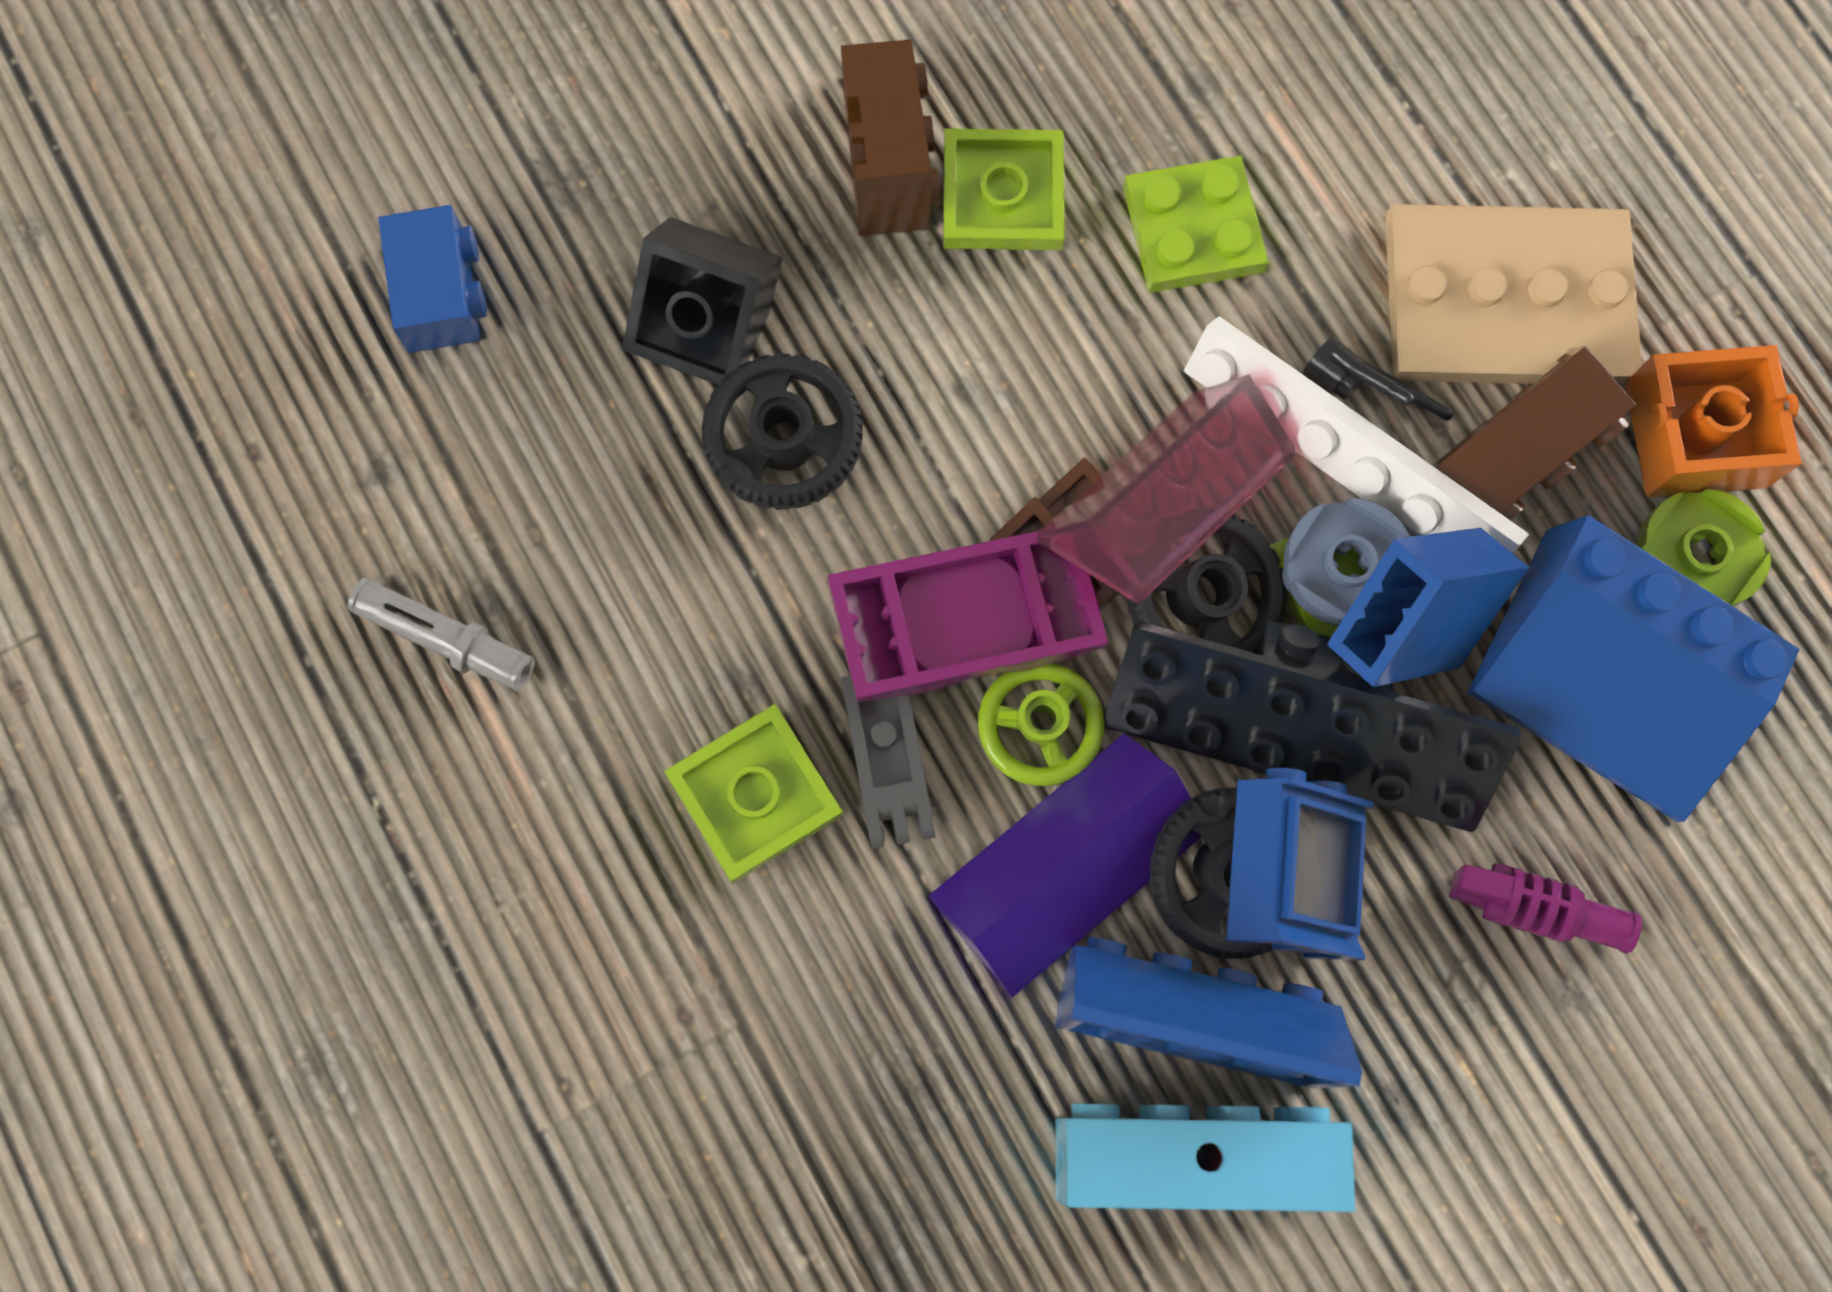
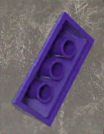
[928,733,1202,998]

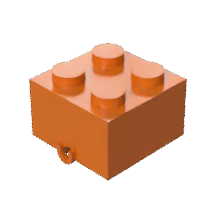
[1625,345,1802,498]

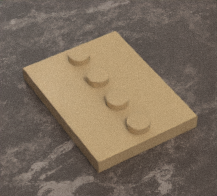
[1385,204,1642,386]

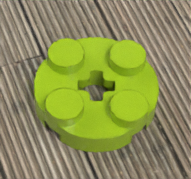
[1637,489,1771,607]

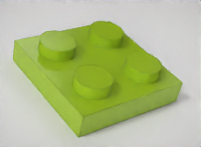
[943,128,1065,250]
[1123,155,1269,294]
[664,704,844,884]

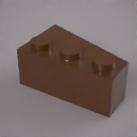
[840,39,941,236]
[1432,346,1636,520]

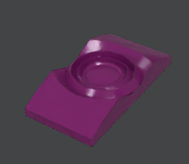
[827,523,1109,702]

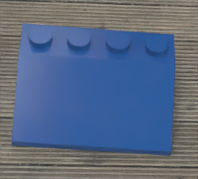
[1467,515,1800,822]
[1054,937,1362,1089]

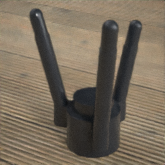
[1302,337,1454,421]

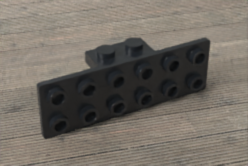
[1104,619,1521,832]

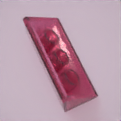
[1038,374,1296,605]

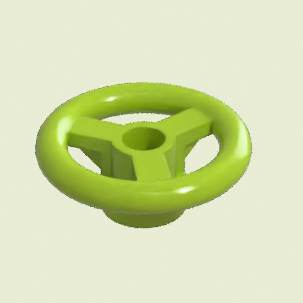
[978,663,1105,786]

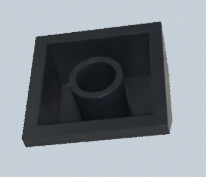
[622,217,783,385]

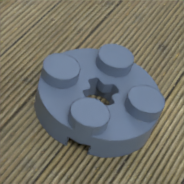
[1282,499,1409,626]

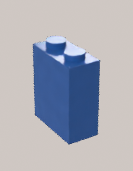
[1327,528,1529,687]

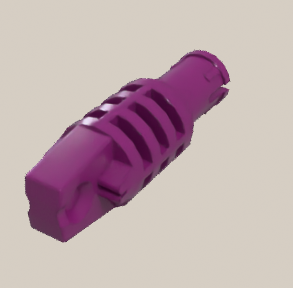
[1449,863,1642,954]

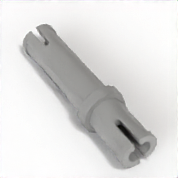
[347,578,535,692]

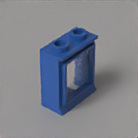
[1226,768,1373,960]

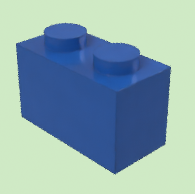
[378,205,487,353]

